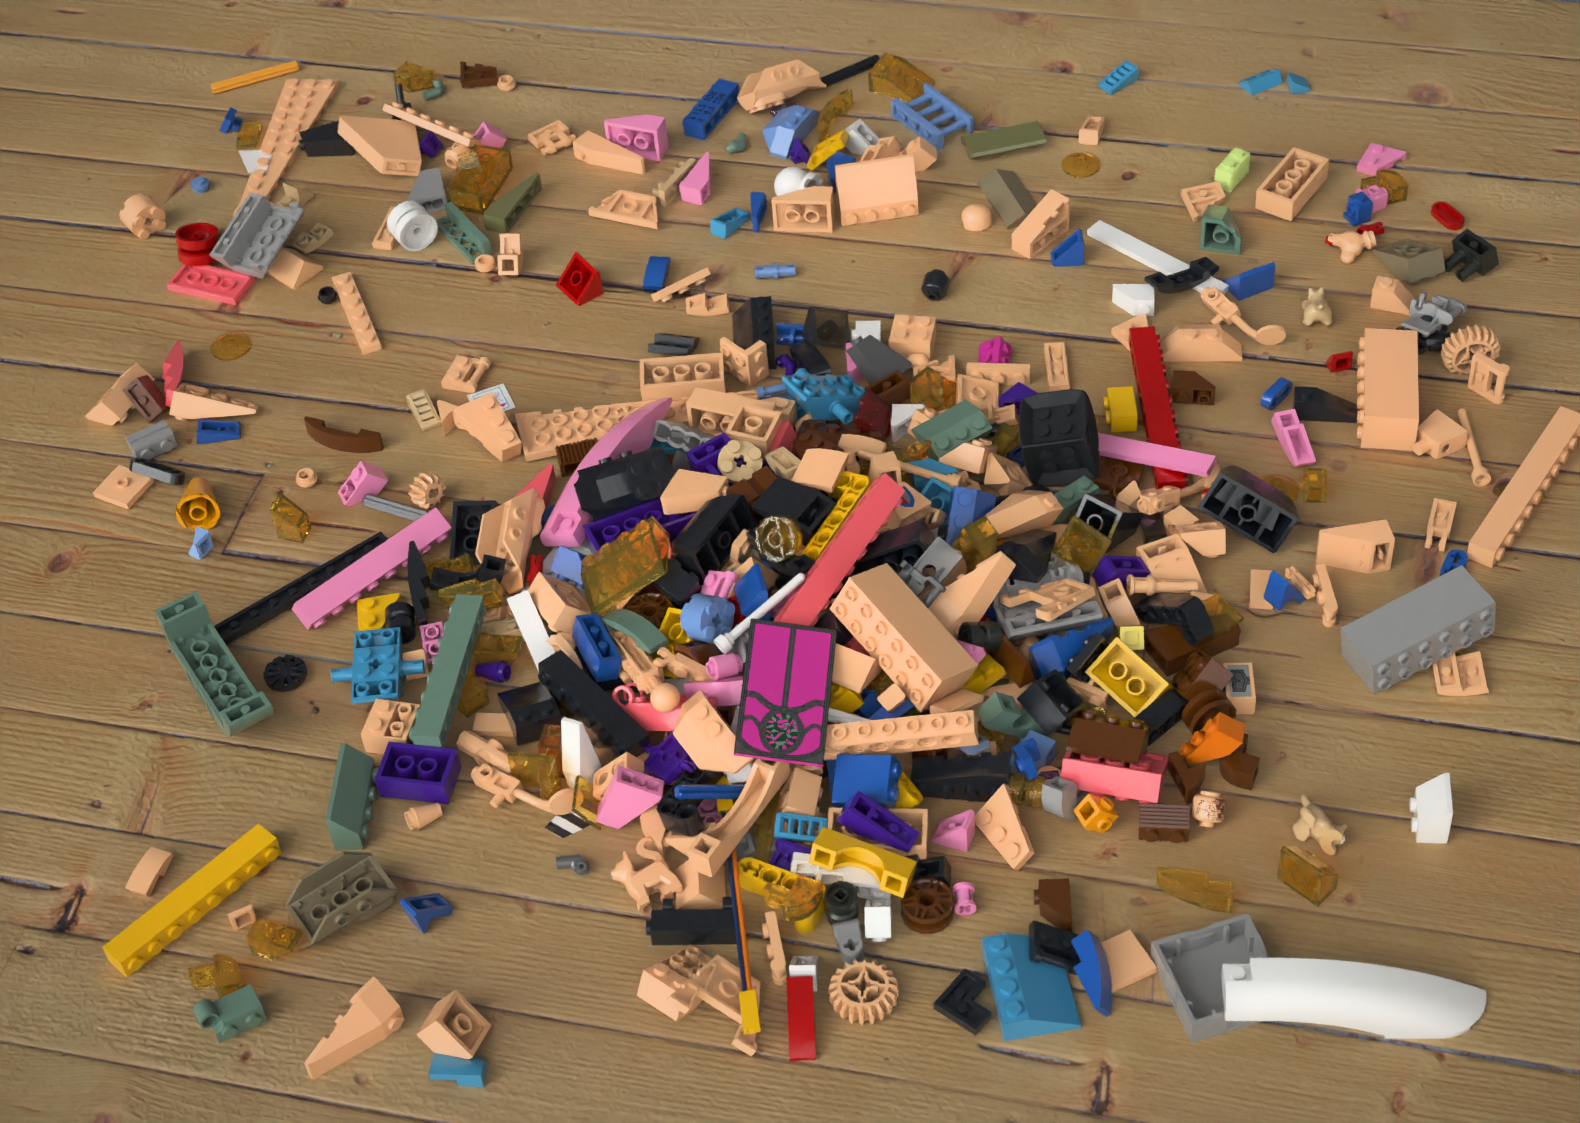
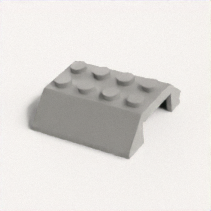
[210,192,305,279]
[992,564,1103,641]

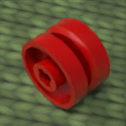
[175,222,219,266]

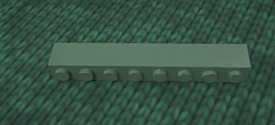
[410,594,486,748]

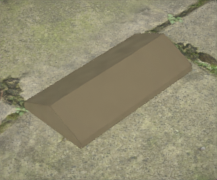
[978,169,1036,230]

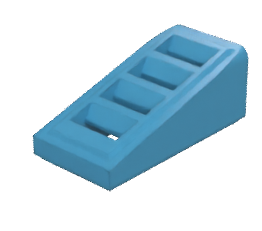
[1098,60,1139,95]
[710,208,751,239]
[774,812,828,843]

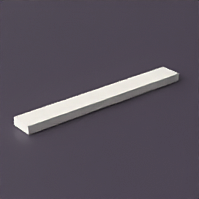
[1087,220,1229,294]

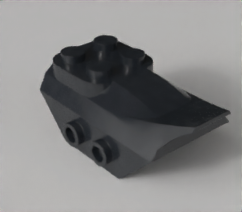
[574,446,674,522]

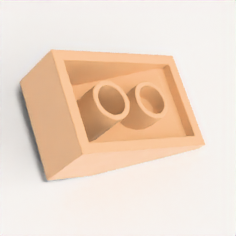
[771,186,835,232]

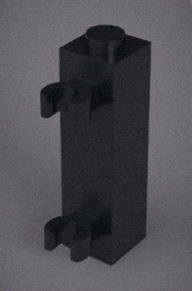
[646,897,737,946]

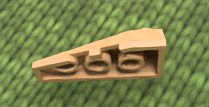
[928,551,1016,640]

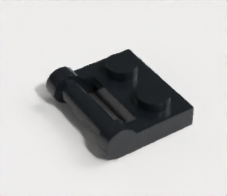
[1029,920,1082,976]

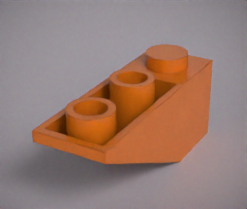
[1178,712,1245,766]

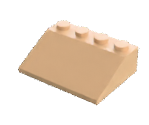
[835,154,919,226]

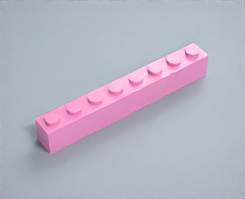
[292,507,452,630]

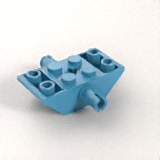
[782,368,872,424]
[331,627,425,704]

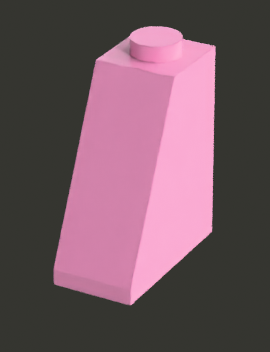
[596,765,664,829]

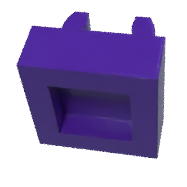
[419,131,443,158]
[789,138,811,165]

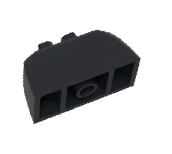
[1198,466,1299,553]
[671,494,757,585]

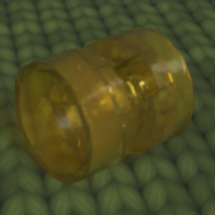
[1008,773,1045,808]

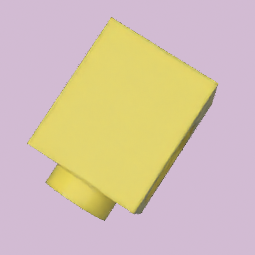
[1118,625,1144,650]

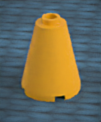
[176,477,220,531]

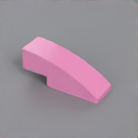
[1271,409,1316,467]

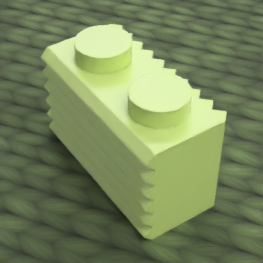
[1214,148,1250,192]

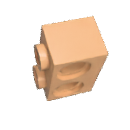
[593,752,644,801]

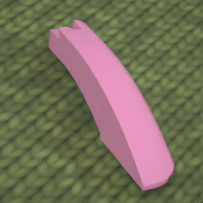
[540,397,673,547]

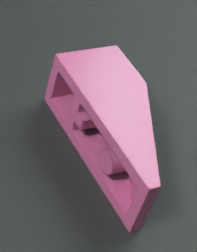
[683,675,743,706]

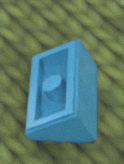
[1239,69,1282,95]

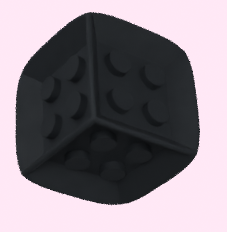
[1019,389,1099,487]

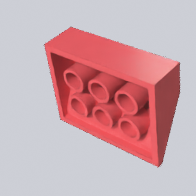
[1061,751,1168,804]

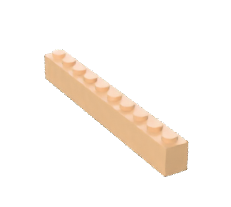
[1467,406,1580,568]

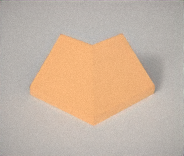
[984,452,1033,495]

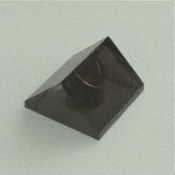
[801,306,850,350]

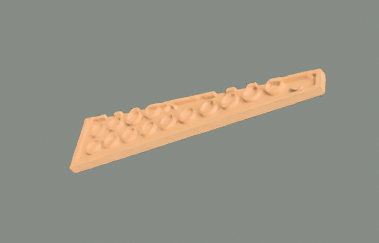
[515,390,771,462]

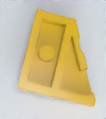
[807,129,849,171]
[357,593,401,631]

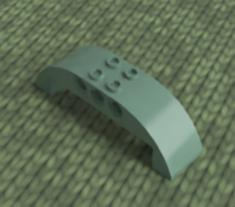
[154,591,273,737]

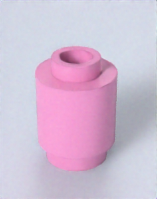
[706,653,743,680]

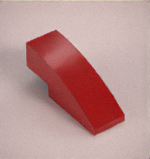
[786,976,816,1061]

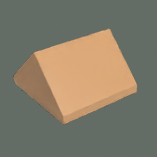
[268,247,324,290]
[832,643,881,693]
[675,859,726,910]

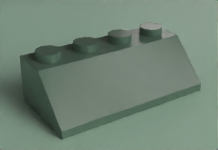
[325,743,379,850]

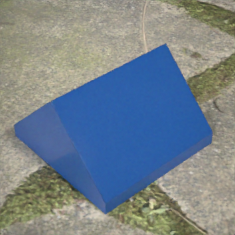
[1222,262,1275,301]
[734,563,771,621]

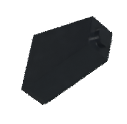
[298,120,356,157]

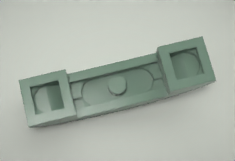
[600,609,669,654]

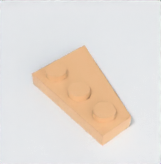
[975,783,1034,871]

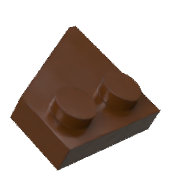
[460,61,498,88]

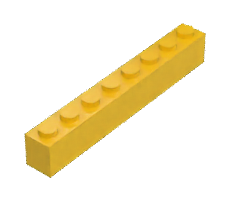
[103,823,282,977]

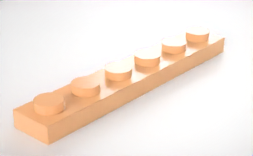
[383,101,481,147]
[331,272,382,355]

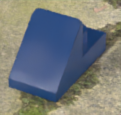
[1264,570,1305,610]
[400,893,453,934]

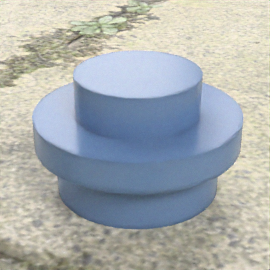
[190,177,210,194]

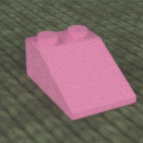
[604,114,669,161]

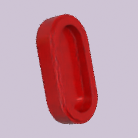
[1431,201,1465,230]

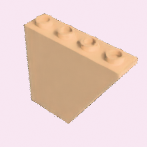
[338,115,422,176]

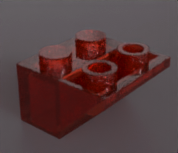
[854,389,892,445]

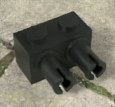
[1444,229,1499,282]

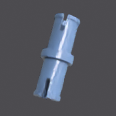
[754,263,796,279]

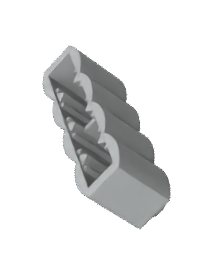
[653,420,716,452]

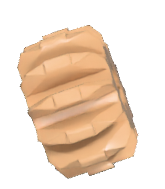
[408,472,446,509]

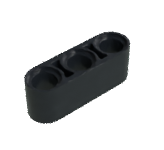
[1134,689,1189,746]

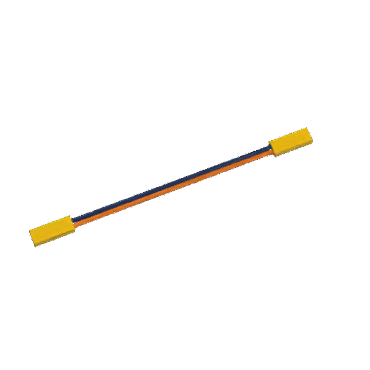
[716,777,761,1034]

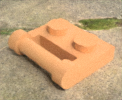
[1467,351,1510,404]
[441,355,491,393]

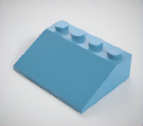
[982,933,1081,1041]

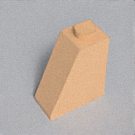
[660,469,730,515]

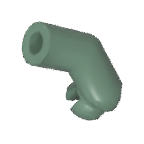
[422,79,445,101]
[726,133,747,154]

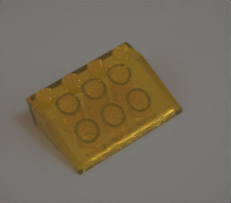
[580,516,670,615]

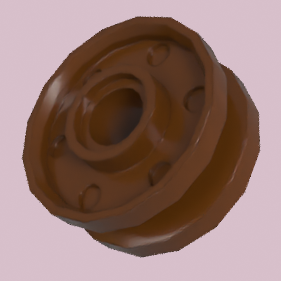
[626,592,673,629]
[1181,689,1237,735]
[901,878,954,934]

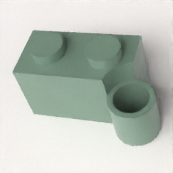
[193,984,267,1043]

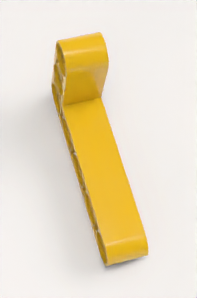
[802,471,872,562]

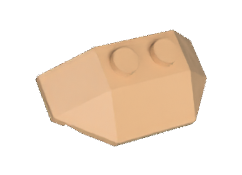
[1159,324,1242,362]
[673,689,754,774]

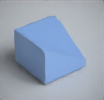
[189,526,214,560]

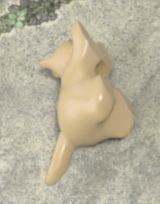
[1301,288,1333,327]
[1293,794,1347,855]

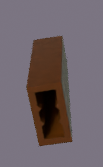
[1144,615,1241,677]

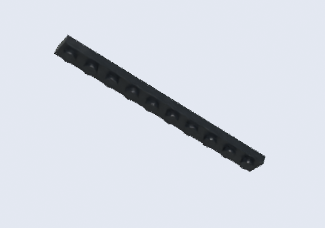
[214,531,388,645]

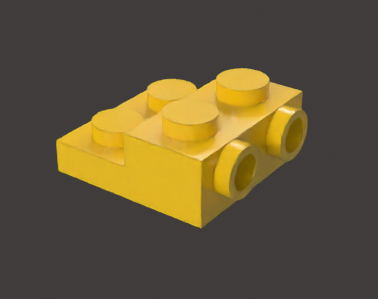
[962,654,1006,694]

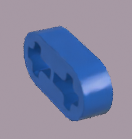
[1260,377,1293,411]
[1439,549,1468,577]

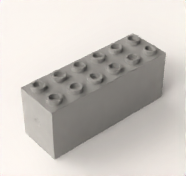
[1340,565,1496,694]

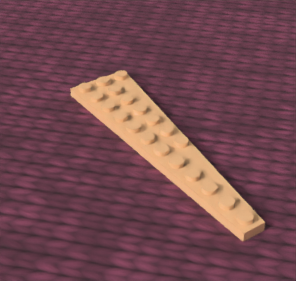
[239,79,340,205]

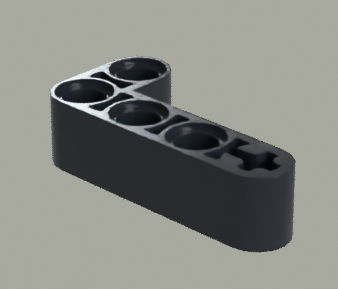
[789,339,832,376]
[1134,593,1214,646]
[657,761,724,837]

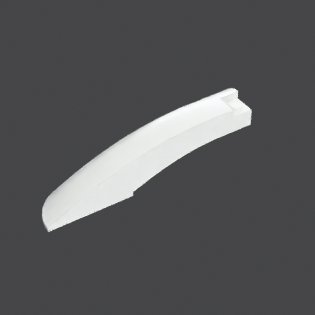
[1221,958,1486,1039]

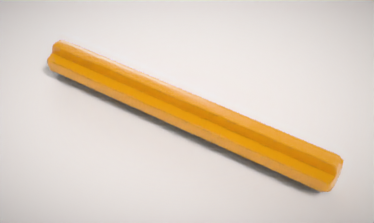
[211,61,299,94]

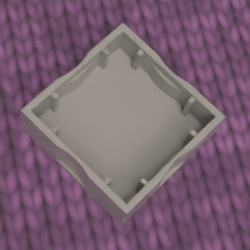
[1150,913,1269,1043]

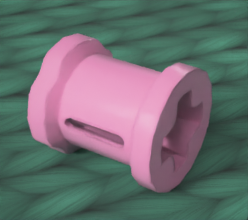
[952,882,977,916]

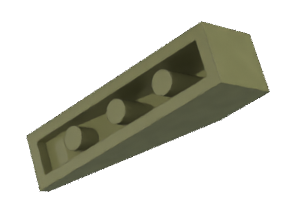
[483,173,542,233]

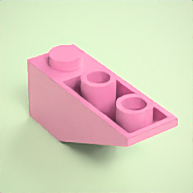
[679,152,711,206]

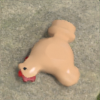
[1325,230,1376,264]

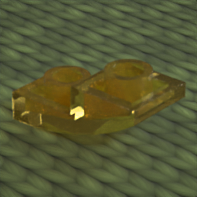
[425,553,474,581]

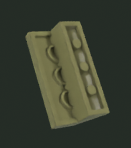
[961,121,1046,158]

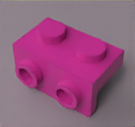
[978,336,1012,364]

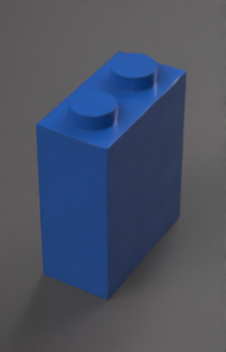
[831,754,902,808]

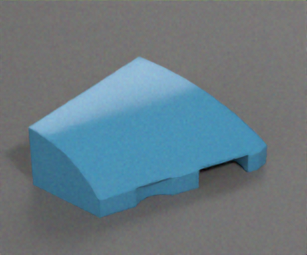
[429,1053,488,1087]

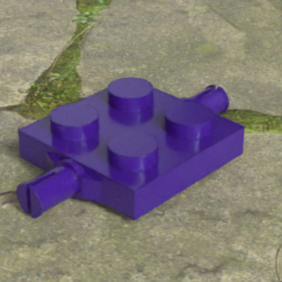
[644,732,696,785]

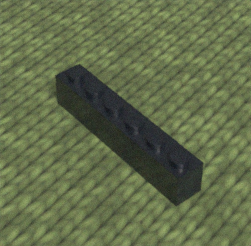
[538,649,650,757]

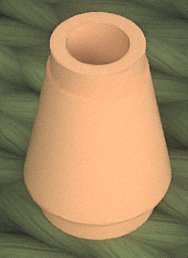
[404,803,443,830]

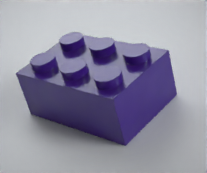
[375,742,462,804]

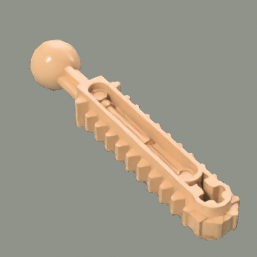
[608,629,680,713]

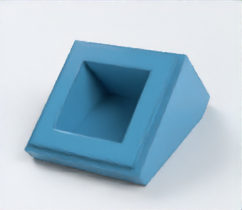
[1287,72,1311,94]

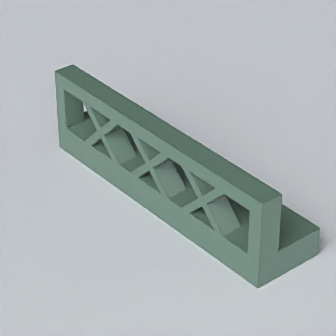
[436,202,492,265]

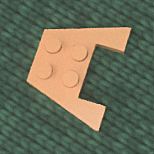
[999,578,1095,622]
[666,954,760,1056]

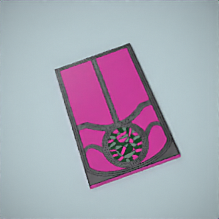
[733,618,837,767]

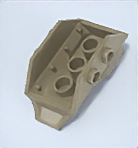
[285,852,399,951]

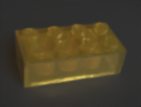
[445,144,513,214]

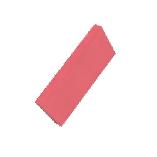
[167,264,255,305]

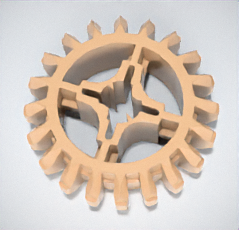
[1441,324,1500,375]
[828,958,899,1025]

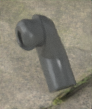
[556,854,590,875]

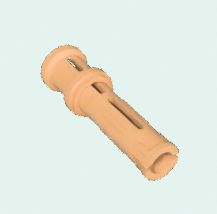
[1126,575,1198,596]

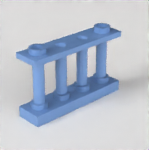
[891,83,974,151]

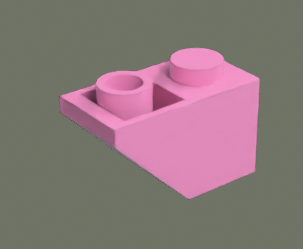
[338,461,388,507]

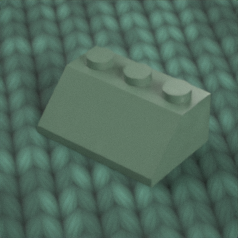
[911,400,992,461]

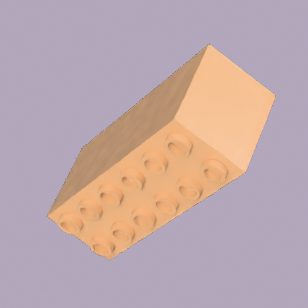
[1357,328,1419,451]
[830,563,978,712]

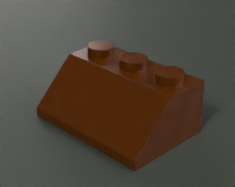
[1065,710,1150,764]

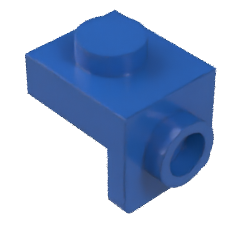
[1012,738,1041,780]

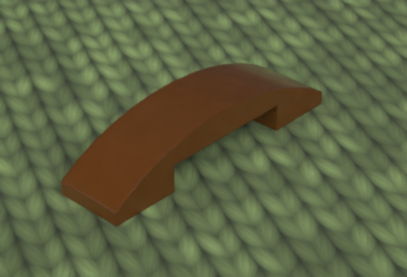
[304,416,384,453]

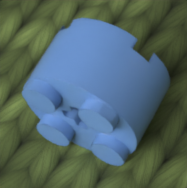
[680,593,735,644]

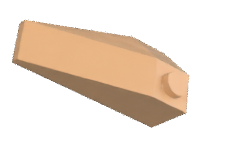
[169,383,260,421]
[975,490,1064,541]
[305,976,405,1080]

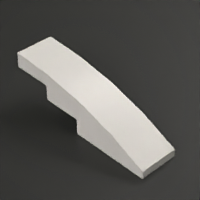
[507,590,555,673]
[790,852,891,899]

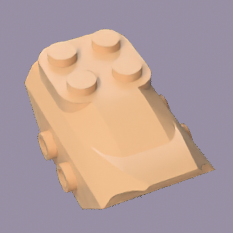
[737,59,827,113]
[475,488,545,594]

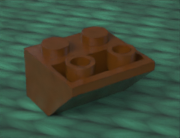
[1171,648,1234,701]

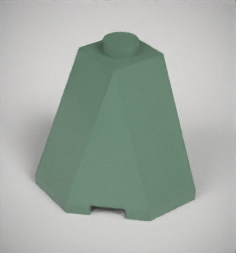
[1200,204,1242,255]

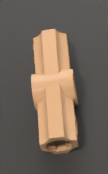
[456,730,523,778]

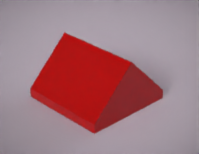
[556,252,603,306]

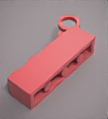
[613,682,717,731]

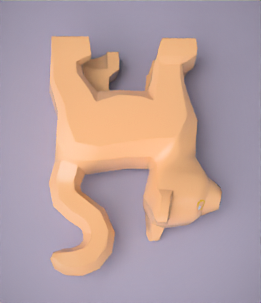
[611,837,683,917]

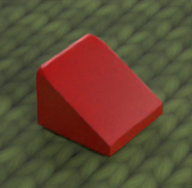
[1326,351,1353,373]

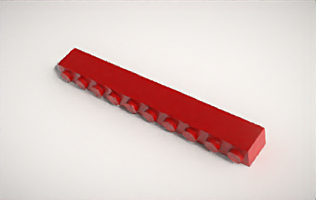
[1129,326,1188,490]

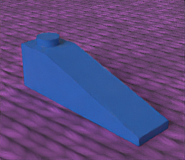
[1029,618,1114,680]

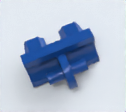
[776,322,814,345]

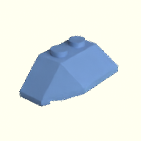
[762,105,823,160]

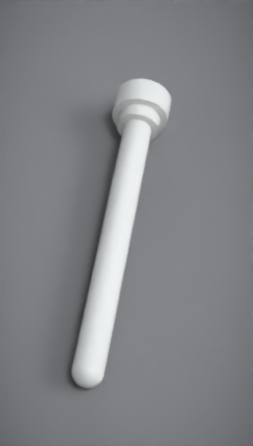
[713,573,806,654]

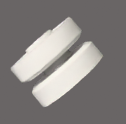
[387,201,438,252]

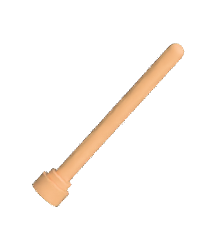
[1457,409,1491,486]
[857,449,962,488]

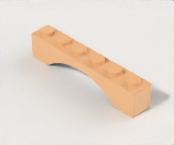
[687,759,791,878]

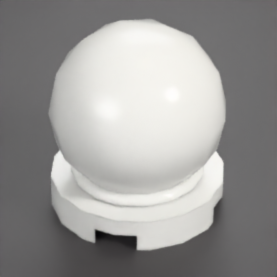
[774,167,824,196]

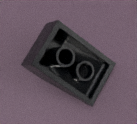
[449,500,499,566]
[497,682,562,746]

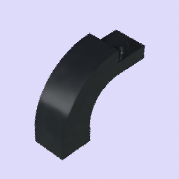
[429,554,506,601]

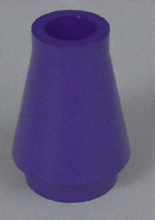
[475,660,511,683]

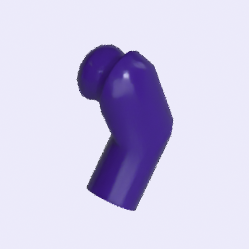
[776,354,797,376]

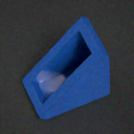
[1051,228,1084,267]

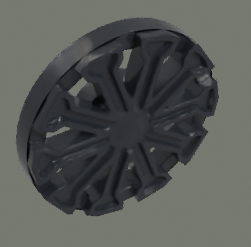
[263,655,307,692]

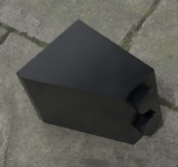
[1067,493,1144,553]

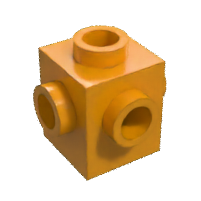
[1073,793,1119,833]

